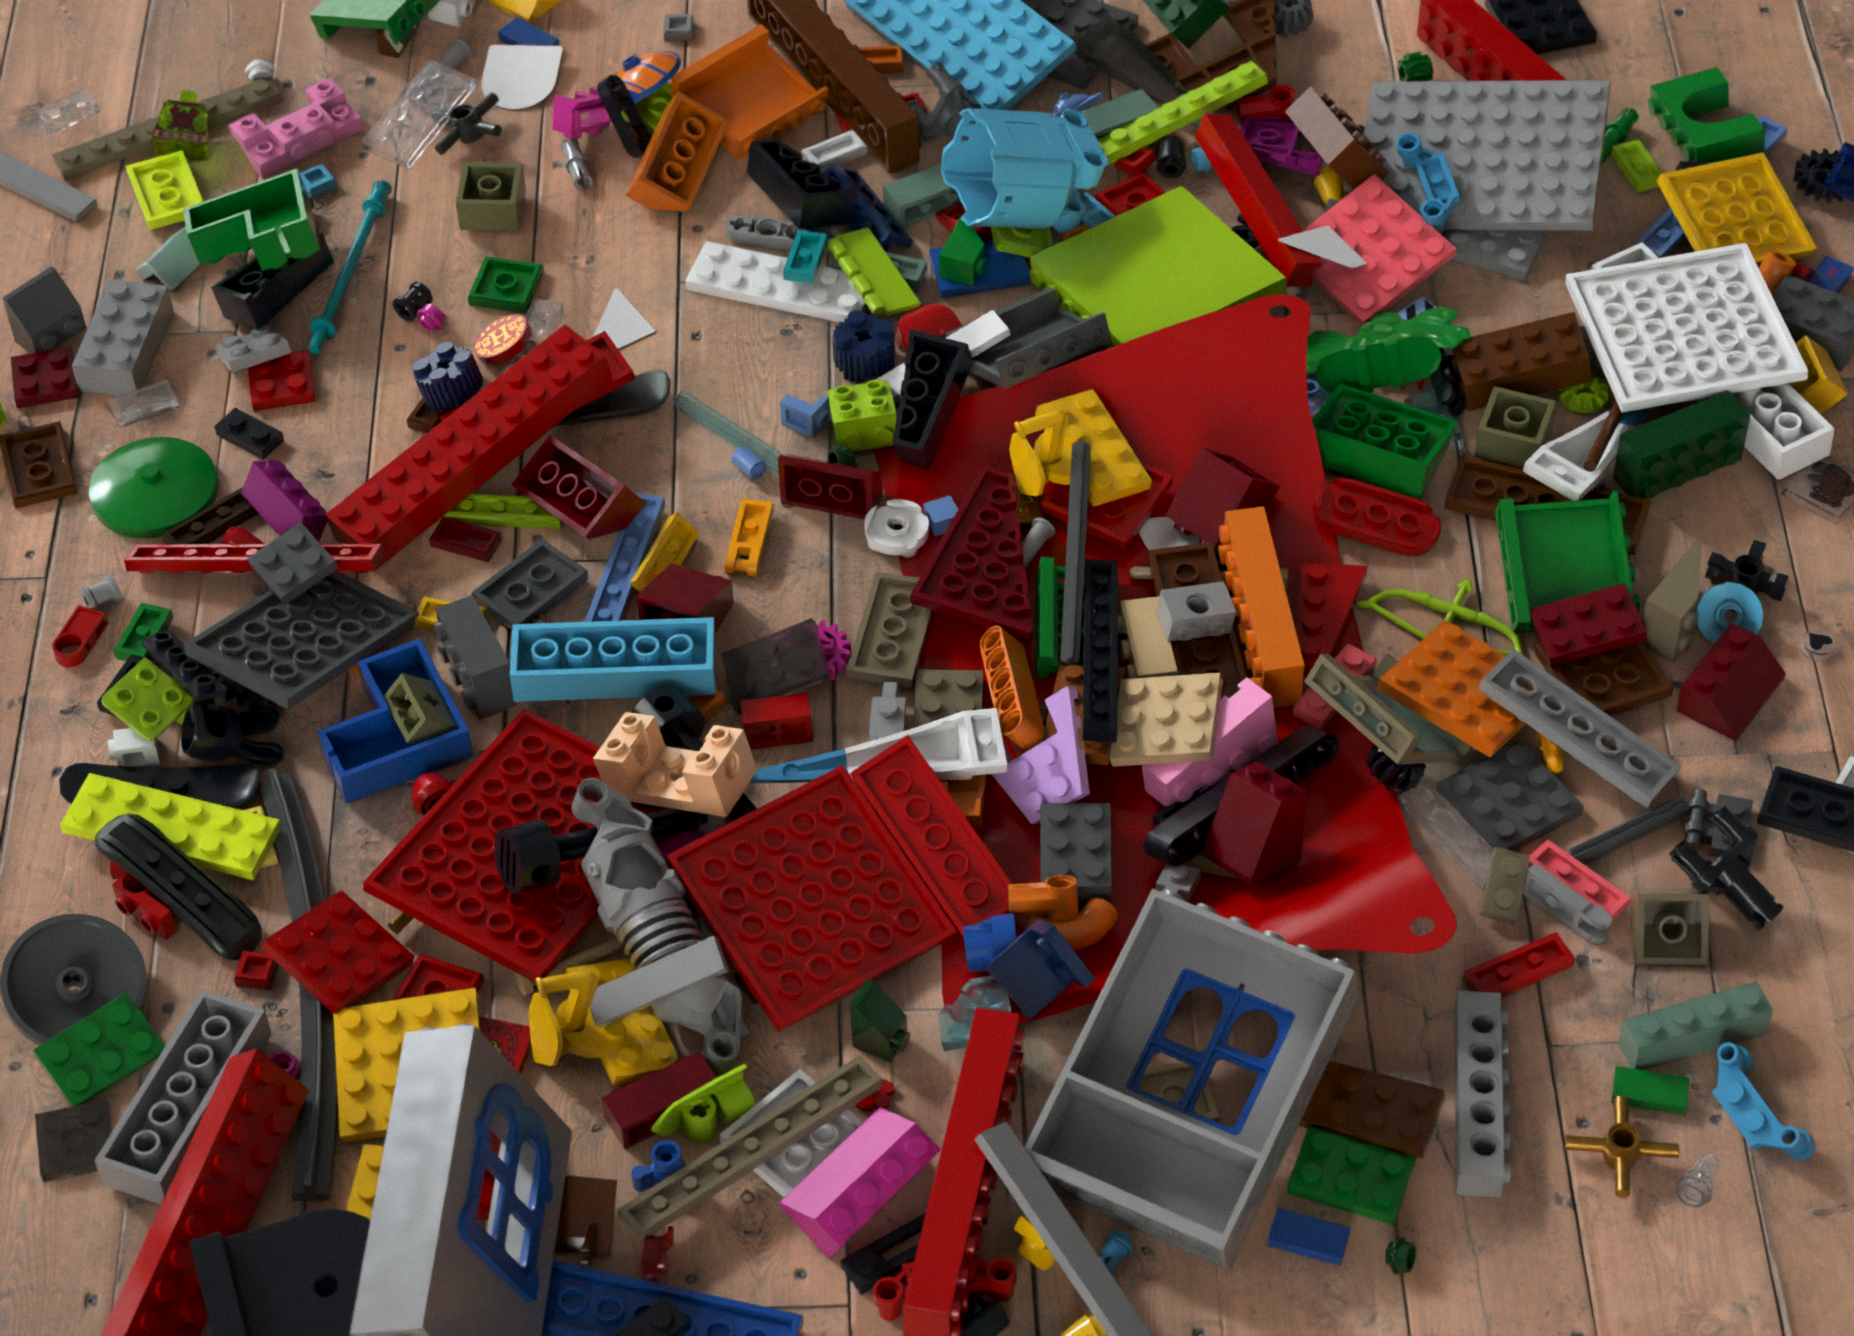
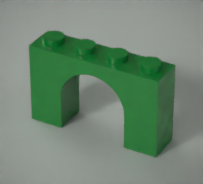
[1648,67,1765,162]

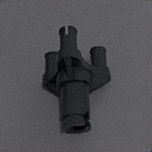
[1669,805,1784,931]

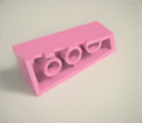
[1141,678,1278,807]

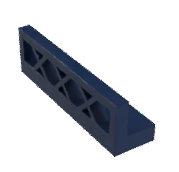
[824,163,914,252]

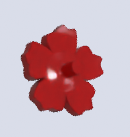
[856,1073,895,1112]

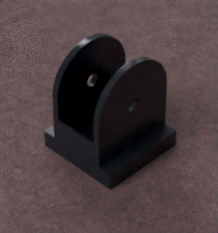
[189,1209,371,1336]

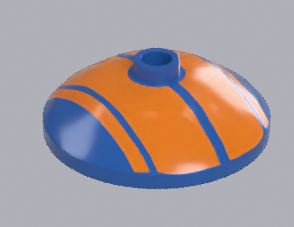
[611,51,682,105]

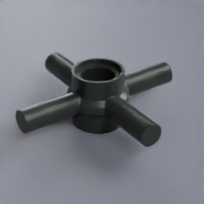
[432,92,502,155]

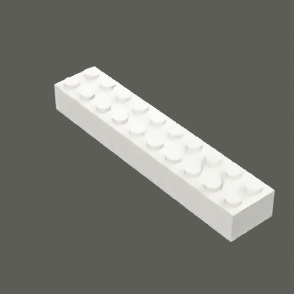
[1591,242,1835,480]

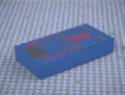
[1807,256,1854,294]

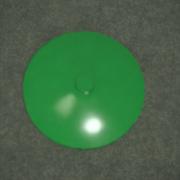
[89,437,219,539]

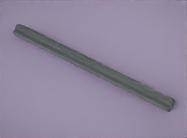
[1060,440,1091,666]

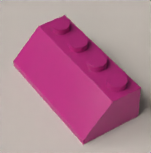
[778,1107,941,1259]

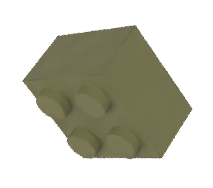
[456,162,526,231]
[1474,386,1556,468]

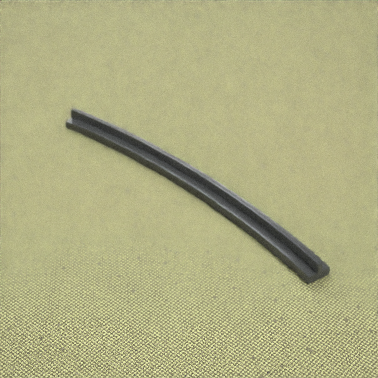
[258,768,338,1201]

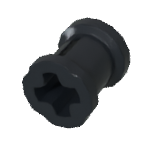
[392,281,433,321]

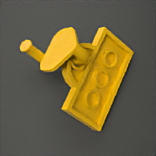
[1009,389,1152,507]
[528,958,679,1086]

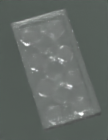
[361,59,477,170]

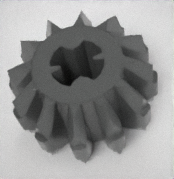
[1275,0,1314,36]

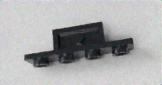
[141,632,227,704]

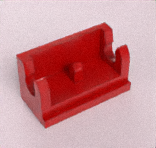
[740,692,813,749]

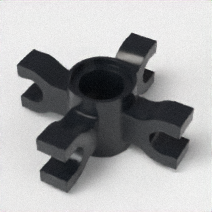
[1705,540,1789,613]

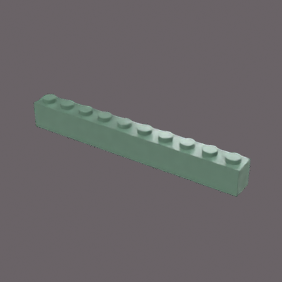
[883,89,1159,228]

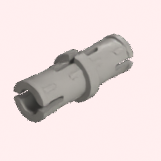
[560,138,593,190]

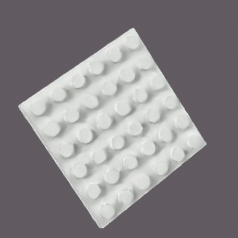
[1565,243,1808,413]

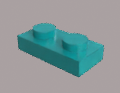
[783,230,828,284]

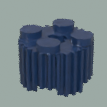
[832,310,895,384]
[412,341,483,414]

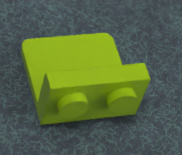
[827,380,897,452]
[102,657,193,742]

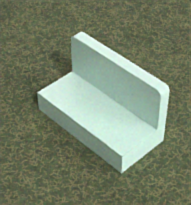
[135,227,199,291]

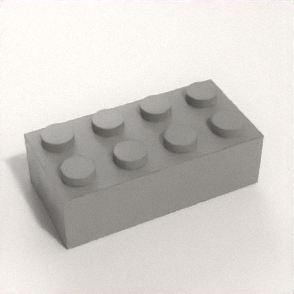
[72,280,174,398]

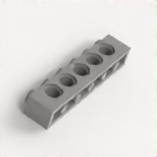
[1454,990,1511,1197]

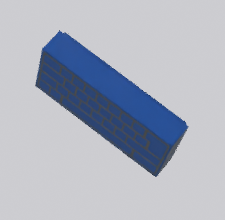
[498,17,560,46]

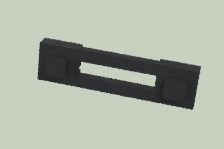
[840,1213,988,1295]

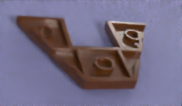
[1120,0,1277,110]

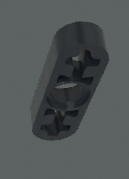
[597,75,651,158]

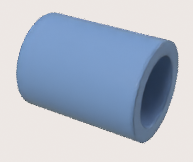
[731,446,767,480]

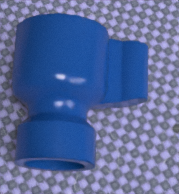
[631,1140,686,1191]

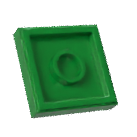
[467,256,544,314]

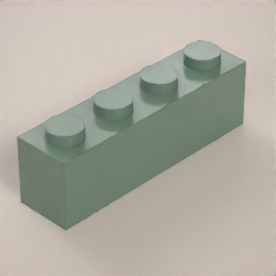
[1619,981,1773,1070]

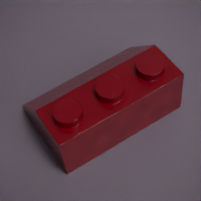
[778,454,884,520]
[1676,622,1786,741]

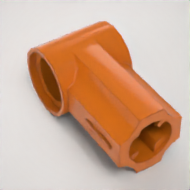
[1008,875,1079,921]

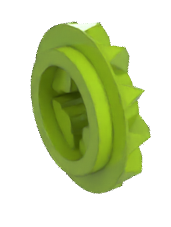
[1558,377,1609,413]

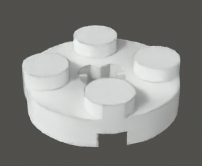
[864,499,929,558]

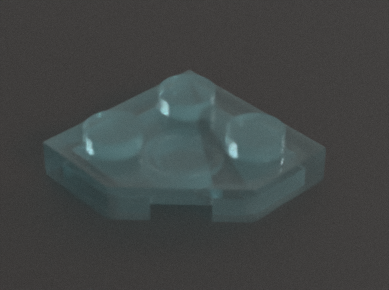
[938,975,1011,1051]

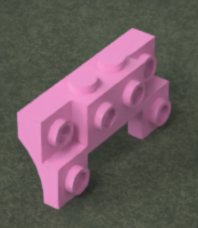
[229,78,363,178]

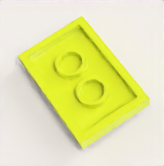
[125,150,203,230]

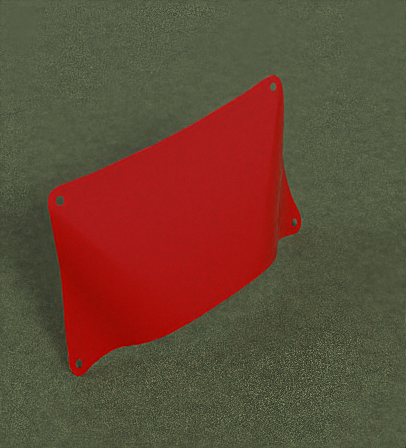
[873,294,1457,1030]

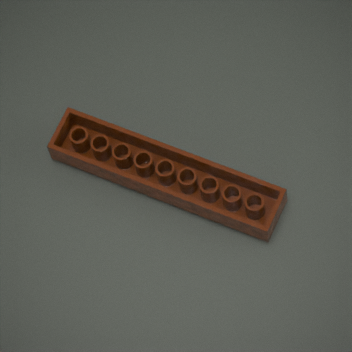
[747,0,921,174]

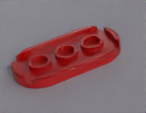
[1313,478,1441,556]

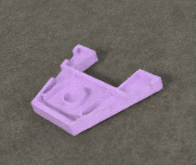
[992,686,1090,824]

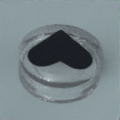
[1801,629,1836,661]

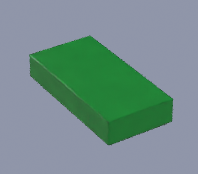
[1611,1066,1689,1115]

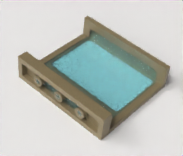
[1304,654,1473,764]

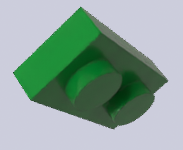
[113,603,173,661]

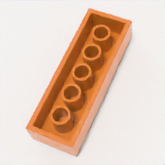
[1218,506,1304,708]

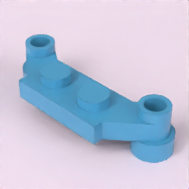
[1396,132,1461,233]
[1711,1042,1816,1161]

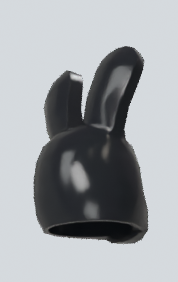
[181,700,284,766]

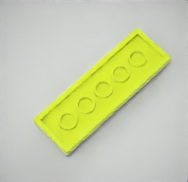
[60,773,281,881]

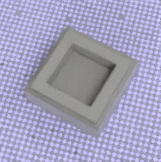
[663,14,694,41]

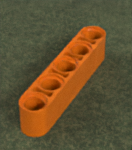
[980,625,1045,752]

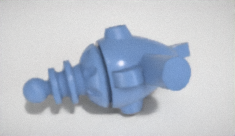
[1047,92,1104,117]

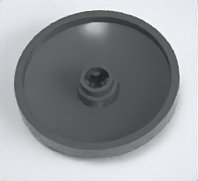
[0,914,147,1046]

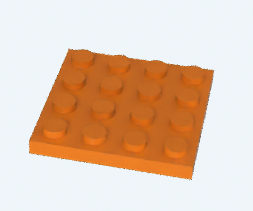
[1376,620,1528,758]

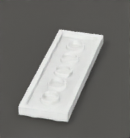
[685,241,868,323]

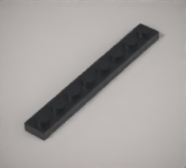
[1082,559,1118,742]

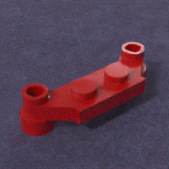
[873,1253,1017,1321]

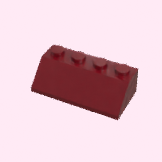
[511,435,646,540]

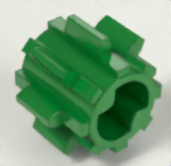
[1397,51,1434,81]

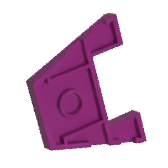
[1240,116,1323,176]

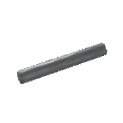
[1569,796,1689,865]

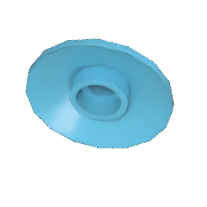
[1697,582,1764,644]

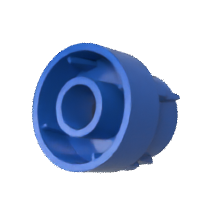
[963,913,1017,974]

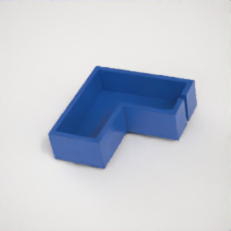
[317,639,473,804]

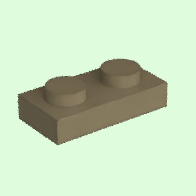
[1480,846,1530,925]

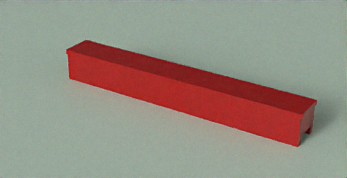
[1195,113,1322,287]

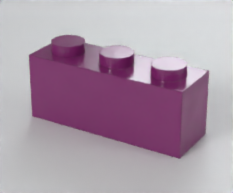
[241,459,327,542]

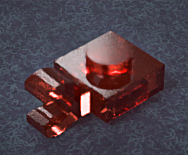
[641,1226,674,1283]

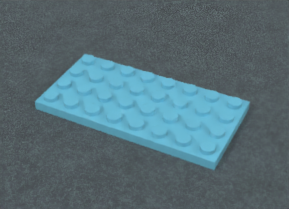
[845,0,1077,110]

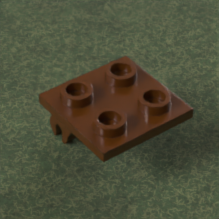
[554,1175,618,1267]

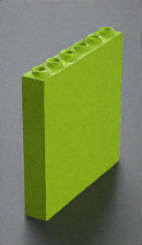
[1029,186,1287,350]

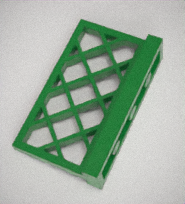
[1035,557,1084,679]

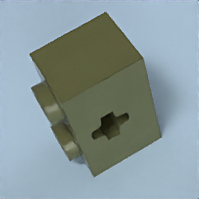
[383,673,457,745]

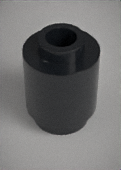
[1155,135,1186,178]

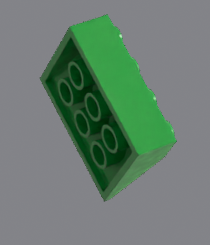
[1312,383,1458,499]

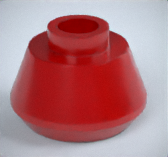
[411,773,453,816]

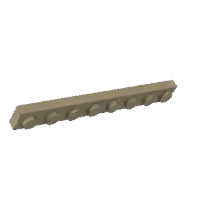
[52,77,282,180]
[618,1055,882,1242]

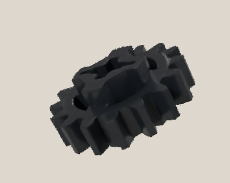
[1793,148,1854,203]

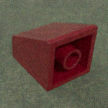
[1165,448,1280,549]
[637,563,734,633]
[1202,762,1306,885]

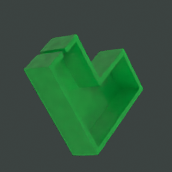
[183,169,320,271]

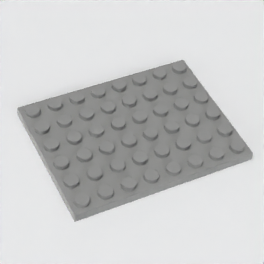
[1364,80,1611,231]

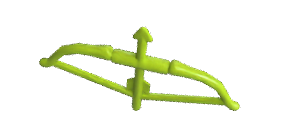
[1357,579,1528,659]

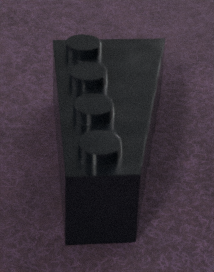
[747,139,857,230]
[211,229,334,330]
[893,329,974,469]

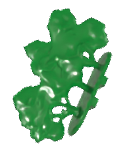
[1307,307,1471,393]

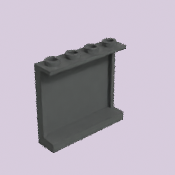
[945,287,1112,389]

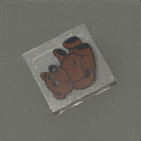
[1782,456,1854,525]

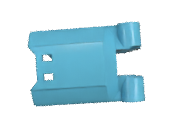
[941,108,1108,233]

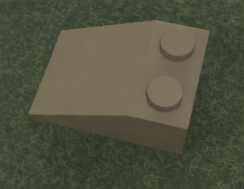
[1642,540,1702,662]

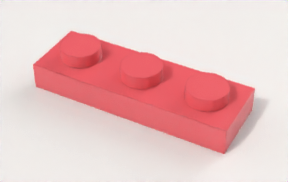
[1293,643,1376,730]
[1527,840,1631,922]

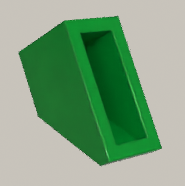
[939,216,988,286]

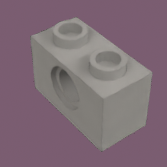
[1156,581,1236,642]

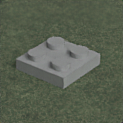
[215,326,291,373]

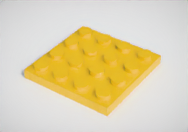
[1657,153,1817,268]
[333,988,481,1143]

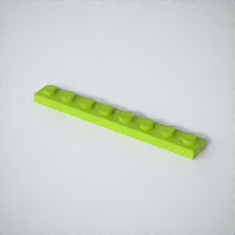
[1098,61,1268,166]

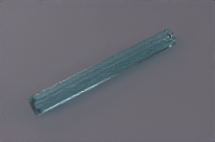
[673,391,784,473]

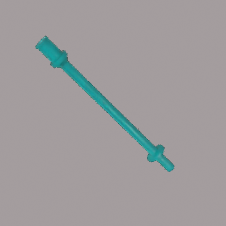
[308,180,392,355]

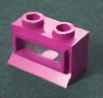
[552,87,611,139]

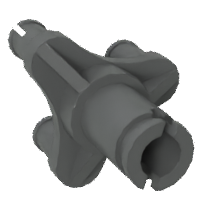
[907,62,981,141]

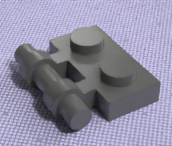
[1684,789,1753,857]

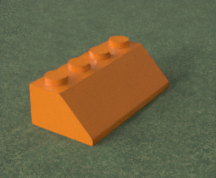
[626,91,729,212]

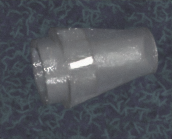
[1676,1153,1720,1208]

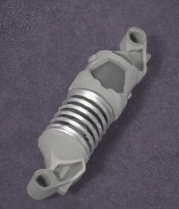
[571,778,750,1076]

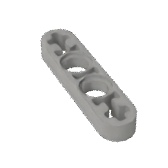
[725,215,840,256]

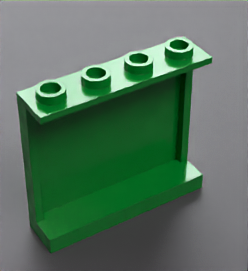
[309,0,440,45]
[1495,491,1640,634]

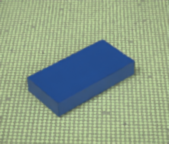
[1268,1208,1351,1265]

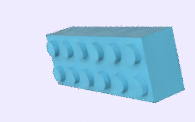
[510,617,717,702]

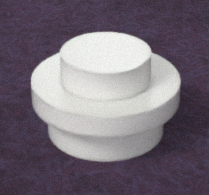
[245,59,275,82]

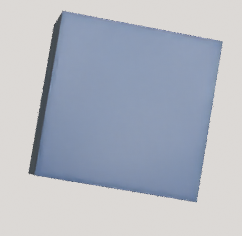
[923,495,958,536]

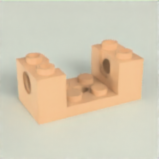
[593,712,758,817]

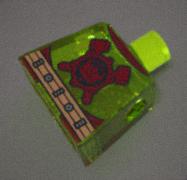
[151,90,209,161]

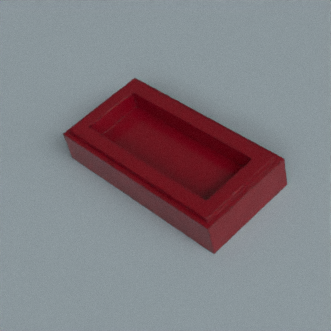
[429,517,502,562]

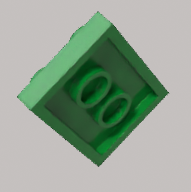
[33,992,165,1111]
[1287,1126,1416,1225]

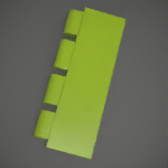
[827,227,920,316]

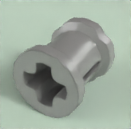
[79,574,123,610]

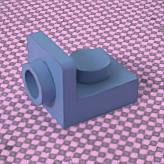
[780,395,831,438]

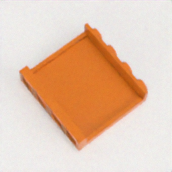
[670,24,829,161]

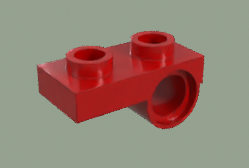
[112,873,177,940]

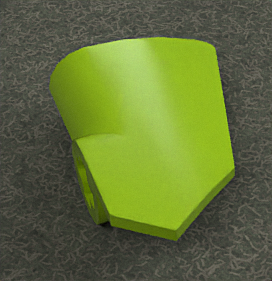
[651,1063,756,1143]

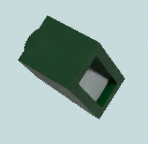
[850,978,910,1063]

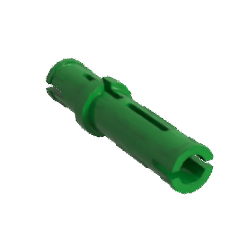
[1601,107,1639,165]

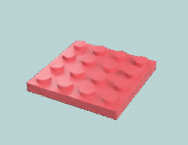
[1303,174,1457,325]

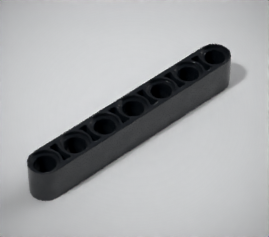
[1144,725,1339,866]

